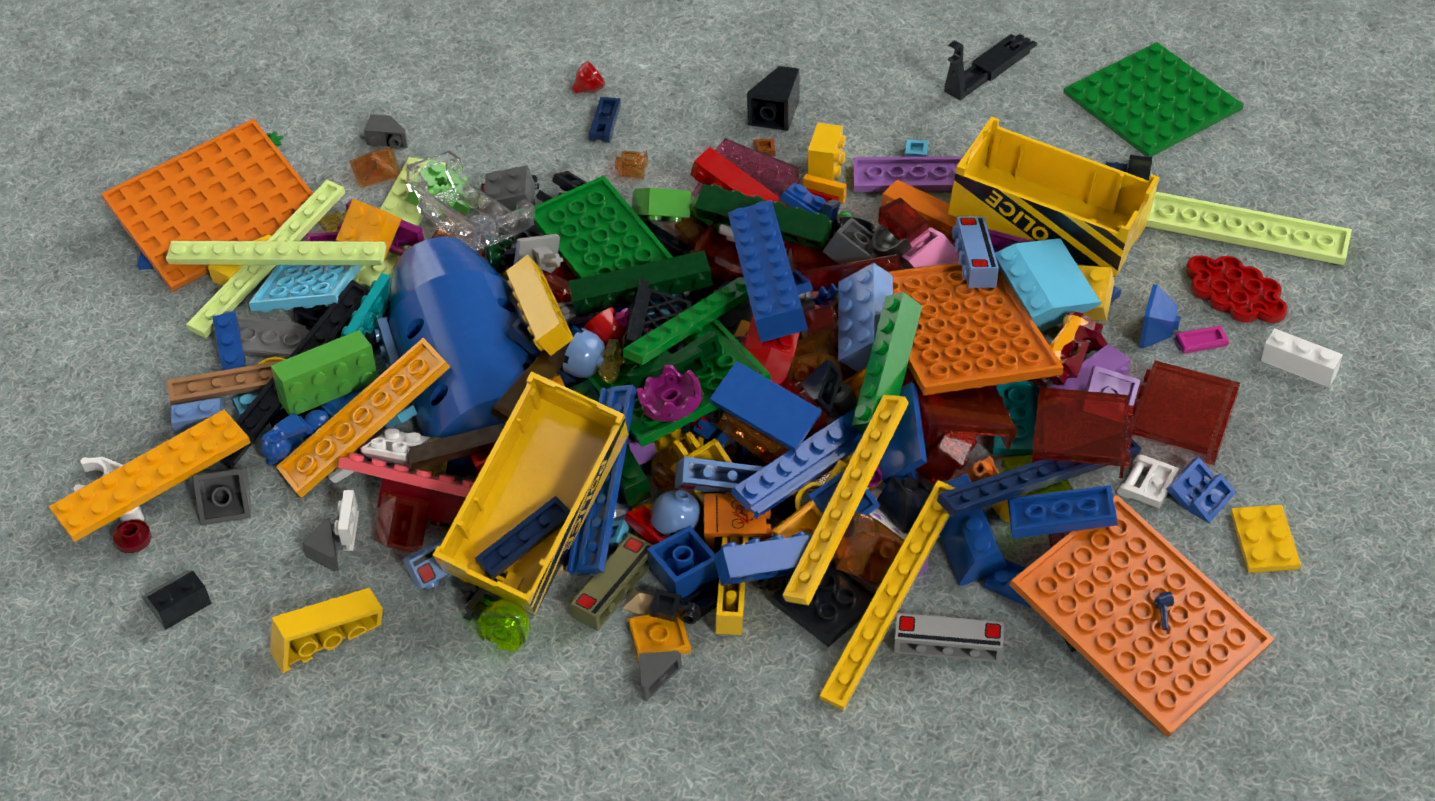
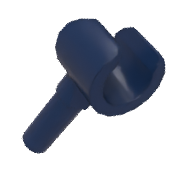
[1154,591,1174,630]

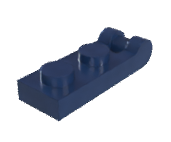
[589,97,621,143]

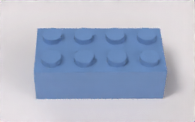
[838,263,893,372]

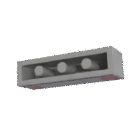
[894,613,1004,662]

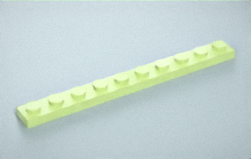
[186,180,345,338]
[166,241,387,265]

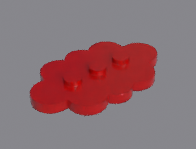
[1186,255,1288,323]

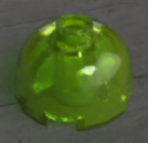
[476,599,531,652]

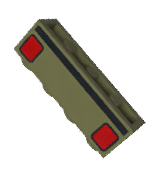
[570,534,653,631]

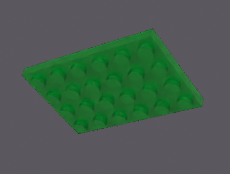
[527,175,672,279]

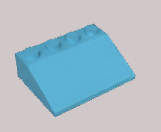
[995,238,1101,332]

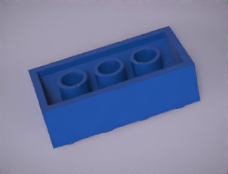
[940,473,1008,586]

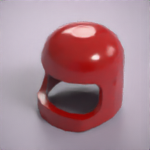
[584,307,626,352]

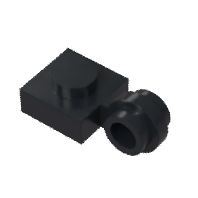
[649,589,701,624]

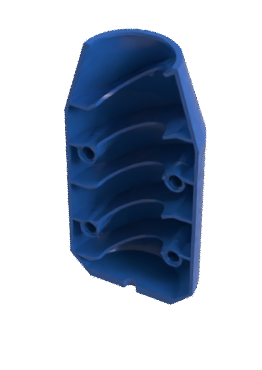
[388,237,535,477]

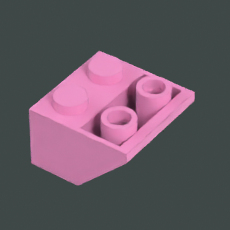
[898,227,959,270]

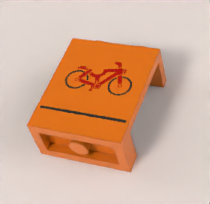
[704,494,771,550]

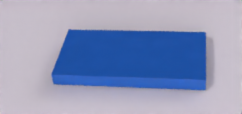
[710,361,822,452]
[880,382,927,485]
[1008,485,1118,539]

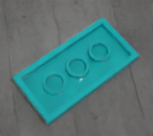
[341,273,390,337]
[993,379,1043,457]

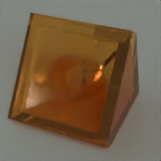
[349,146,400,188]

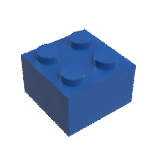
[647,526,719,598]

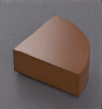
[753,139,776,157]

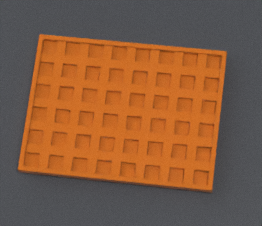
[101,118,313,292]

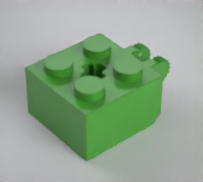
[405,157,475,219]
[632,188,691,222]

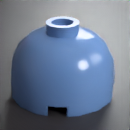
[563,328,607,378]
[650,490,702,536]

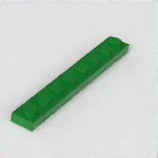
[623,277,749,365]

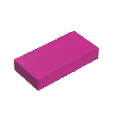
[1175,325,1229,354]

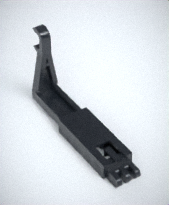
[944,34,1037,100]

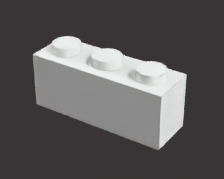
[1261,328,1343,387]

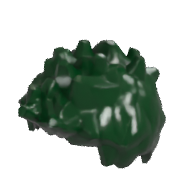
[481,232,513,272]

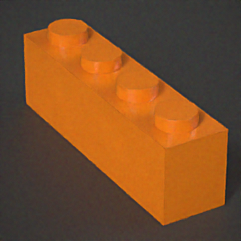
[882,180,957,242]

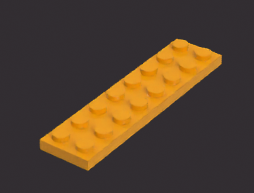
[276,338,450,498]
[49,409,250,542]

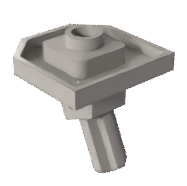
[514,234,563,278]

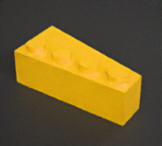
[270,588,383,673]

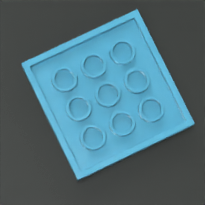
[249,265,363,312]

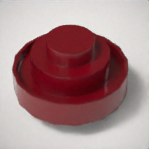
[112,519,152,553]

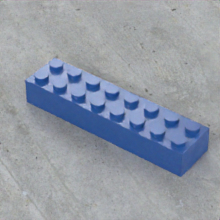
[728,200,808,343]

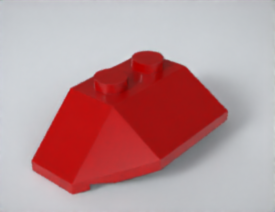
[744,316,800,387]

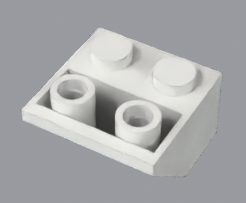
[361,429,431,472]

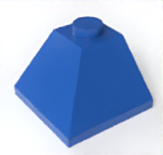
[1139,284,1181,348]

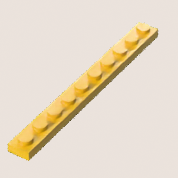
[782,395,909,605]
[820,480,955,711]

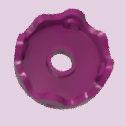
[637,365,703,422]

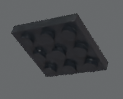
[771,557,877,647]

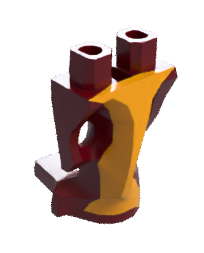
[1032,311,1107,386]

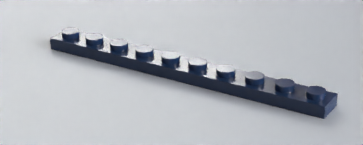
[937,433,1142,518]

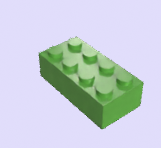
[271,330,378,415]

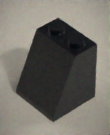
[747,66,800,131]

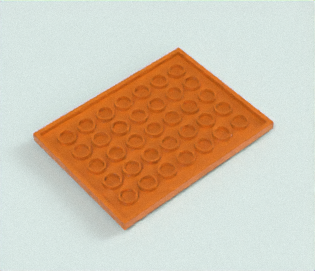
[889,262,1064,395]
[1010,495,1274,737]

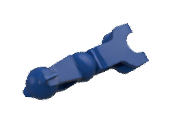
[260,386,367,465]

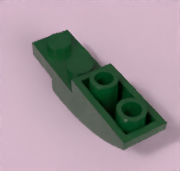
[627,330,722,395]

